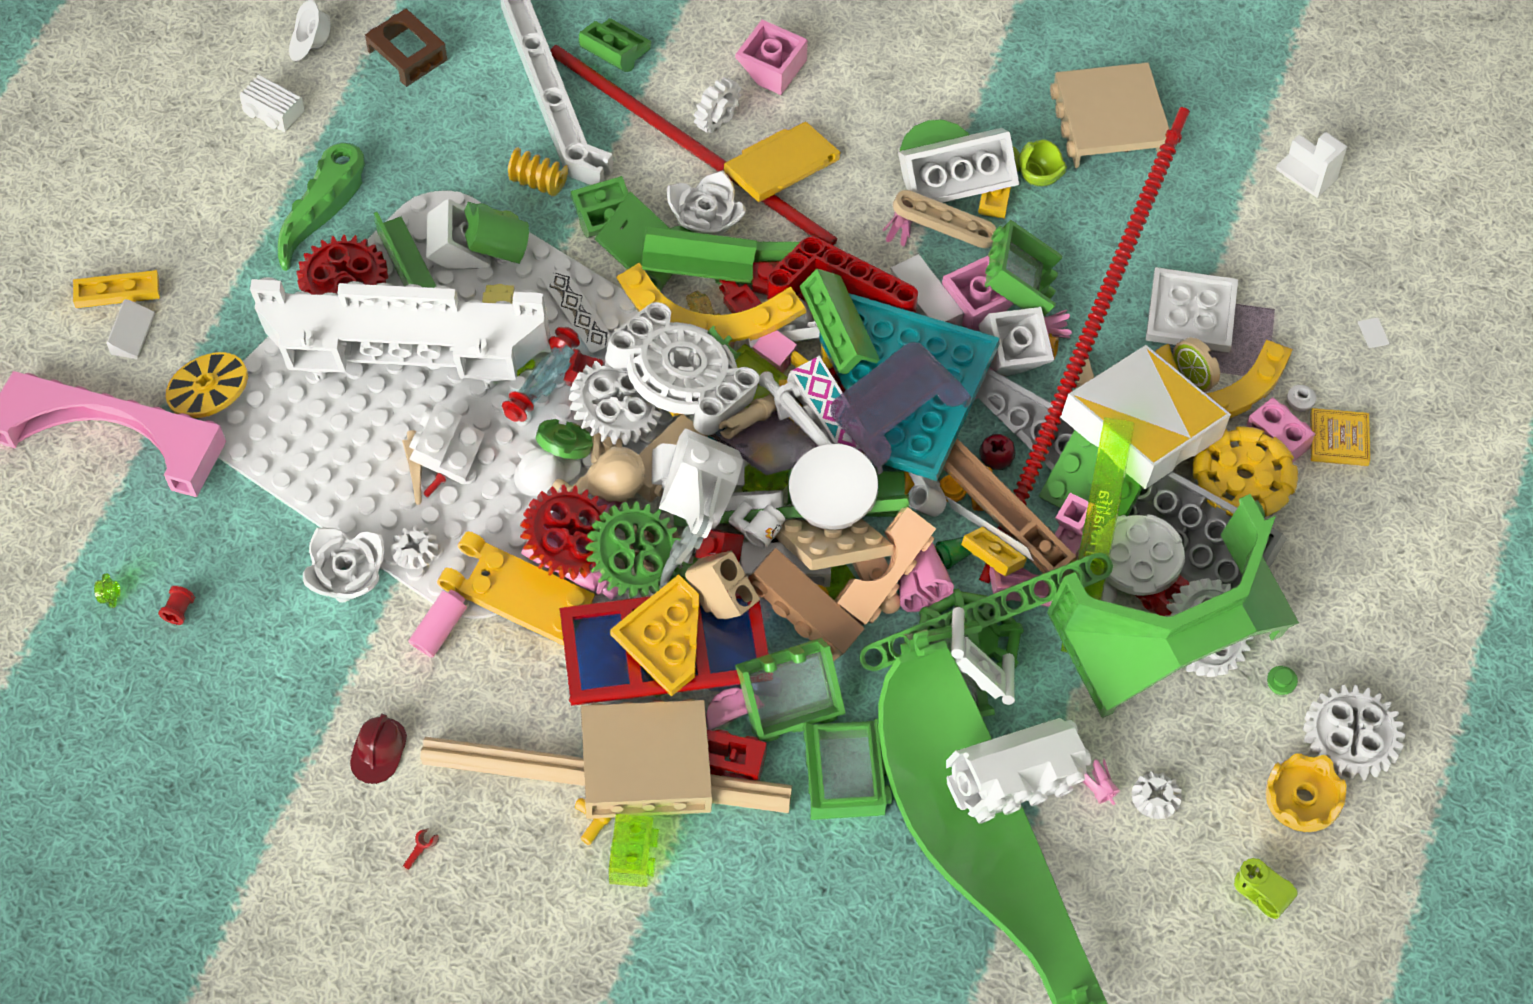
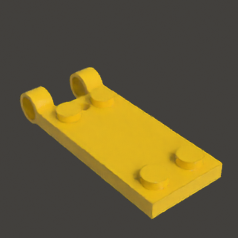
[437,531,595,645]

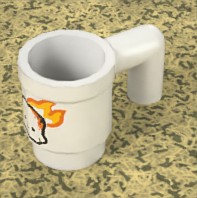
[729,502,785,550]

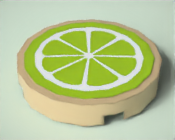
[1173,337,1220,392]

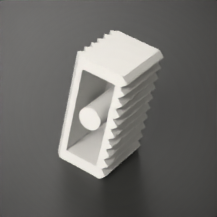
[240,75,305,132]

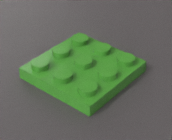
[1039,430,1143,530]

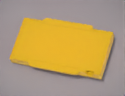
[724,121,841,202]

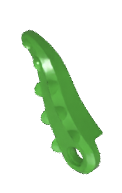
[277,142,365,271]

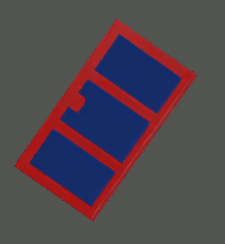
[559,590,773,706]

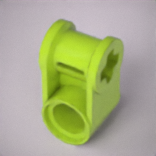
[1234,858,1298,919]

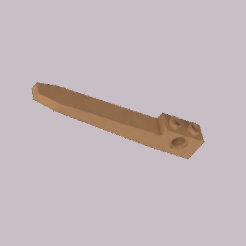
[943,439,1077,580]

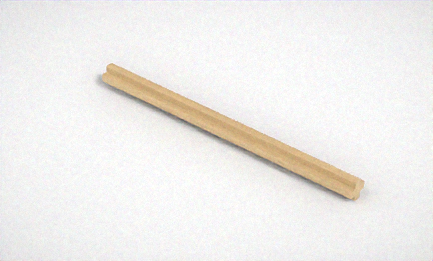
[420,737,792,813]

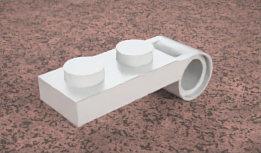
[909,473,946,517]

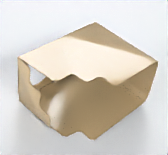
[685,550,760,619]

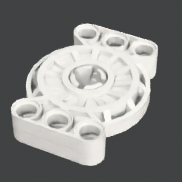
[605,302,759,435]

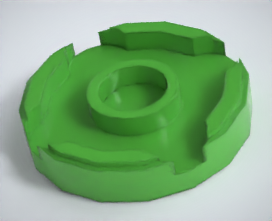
[535,419,593,459]

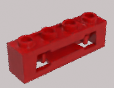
[707,729,767,781]

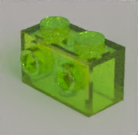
[608,814,659,887]

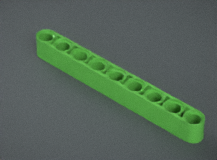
[859,553,1113,671]

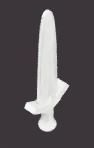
[759,372,832,446]

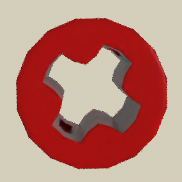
[158,585,196,625]

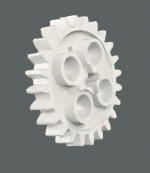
[569,360,662,445]
[1164,578,1254,677]
[1303,685,1405,780]

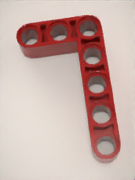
[767,237,918,313]

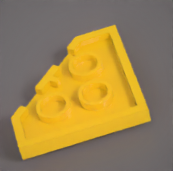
[610,574,699,696]

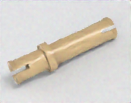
[719,393,777,439]

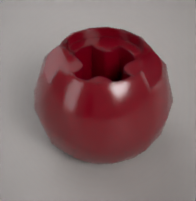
[979,434,1016,470]

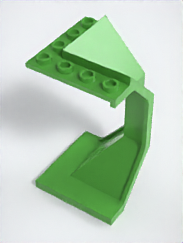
[1047,494,1299,718]

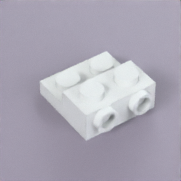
[409,403,485,484]

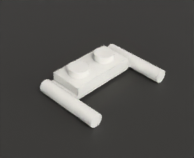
[951,607,1015,705]

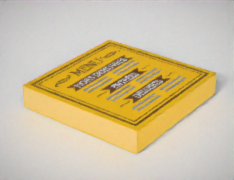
[1310,408,1370,466]

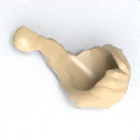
[552,447,645,502]

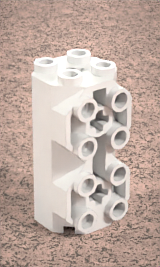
[946,718,1091,824]

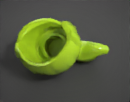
[1012,140,1067,186]

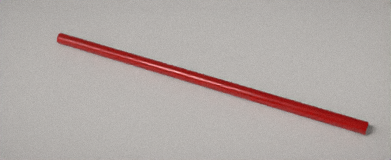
[550,44,838,246]

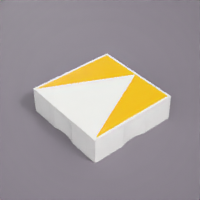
[1061,345,1231,489]

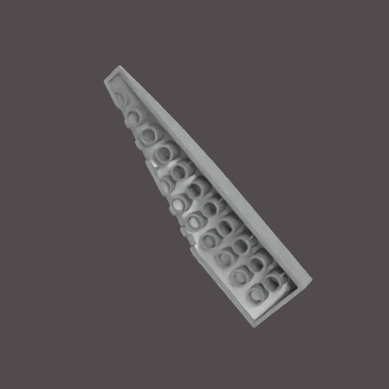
[976,368,1287,589]

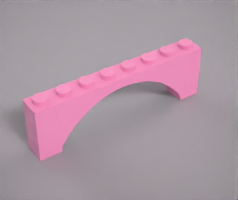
[0,371,226,497]

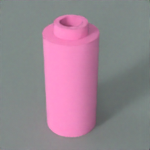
[408,590,467,658]

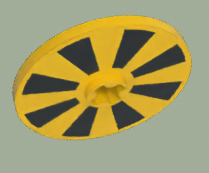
[165,352,248,419]

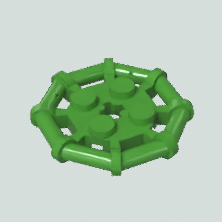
[919,588,1024,685]

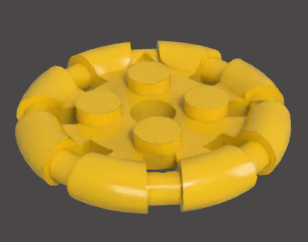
[1193,426,1298,517]

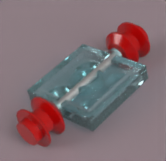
[502,327,580,422]

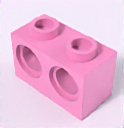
[1246,397,1315,462]

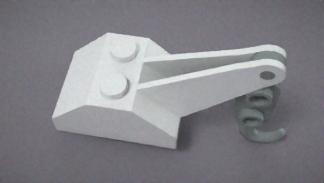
[659,428,743,588]

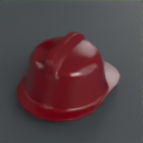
[350,714,407,784]

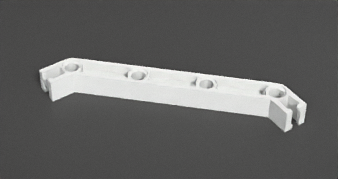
[500,0,613,185]

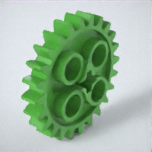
[585,501,681,599]

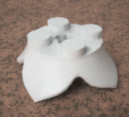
[667,170,746,236]
[303,527,385,602]

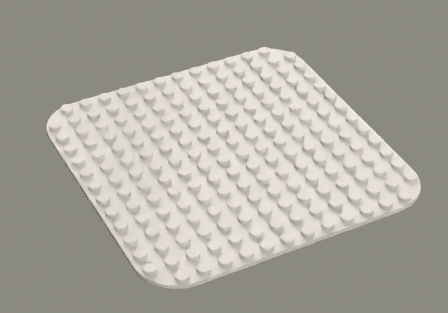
[200,191,689,619]

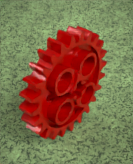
[296,235,389,295]
[520,484,617,580]

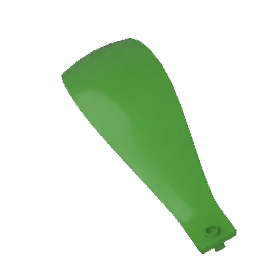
[878,629,1108,1004]

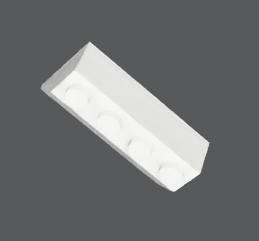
[898,128,1019,203]

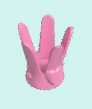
[883,212,913,246]
[1044,309,1072,338]
[1082,759,1120,805]

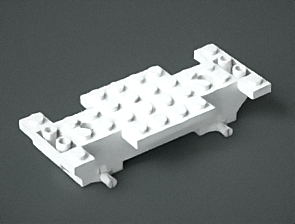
[250,277,551,389]

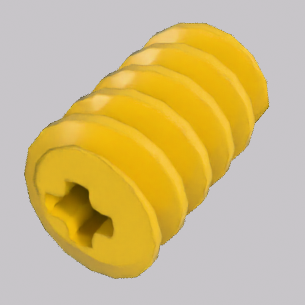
[508,147,568,196]

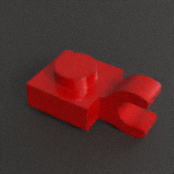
[719,279,762,314]

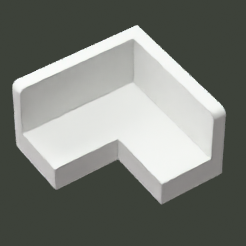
[1276,132,1347,198]

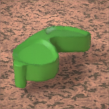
[707,326,741,360]

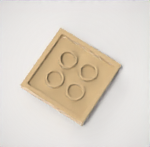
[775,518,893,571]

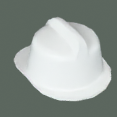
[289,0,330,61]
[514,448,581,496]

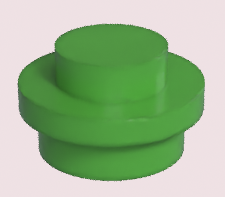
[1267,666,1298,695]

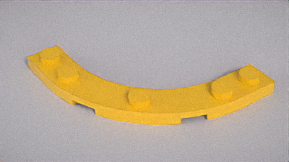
[616,262,807,345]
[1205,339,1293,418]

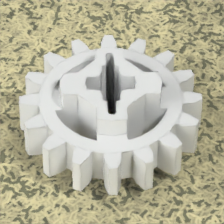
[694,77,742,133]

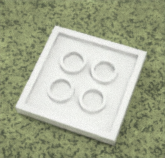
[1146,267,1238,353]

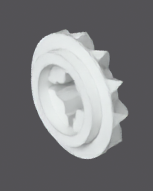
[390,525,438,569]
[1132,771,1182,819]

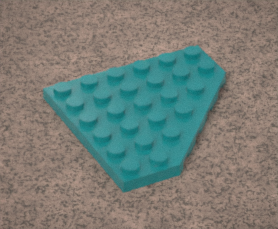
[819,293,1000,481]

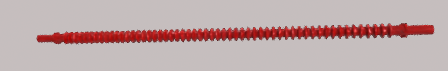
[979,107,1190,584]

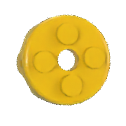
[1266,753,1346,832]

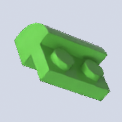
[579,18,651,72]
[570,176,629,238]
[464,202,529,264]

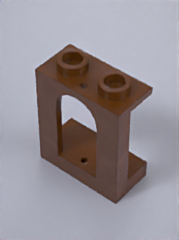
[365,8,448,87]

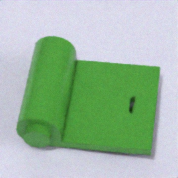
[594,191,692,291]

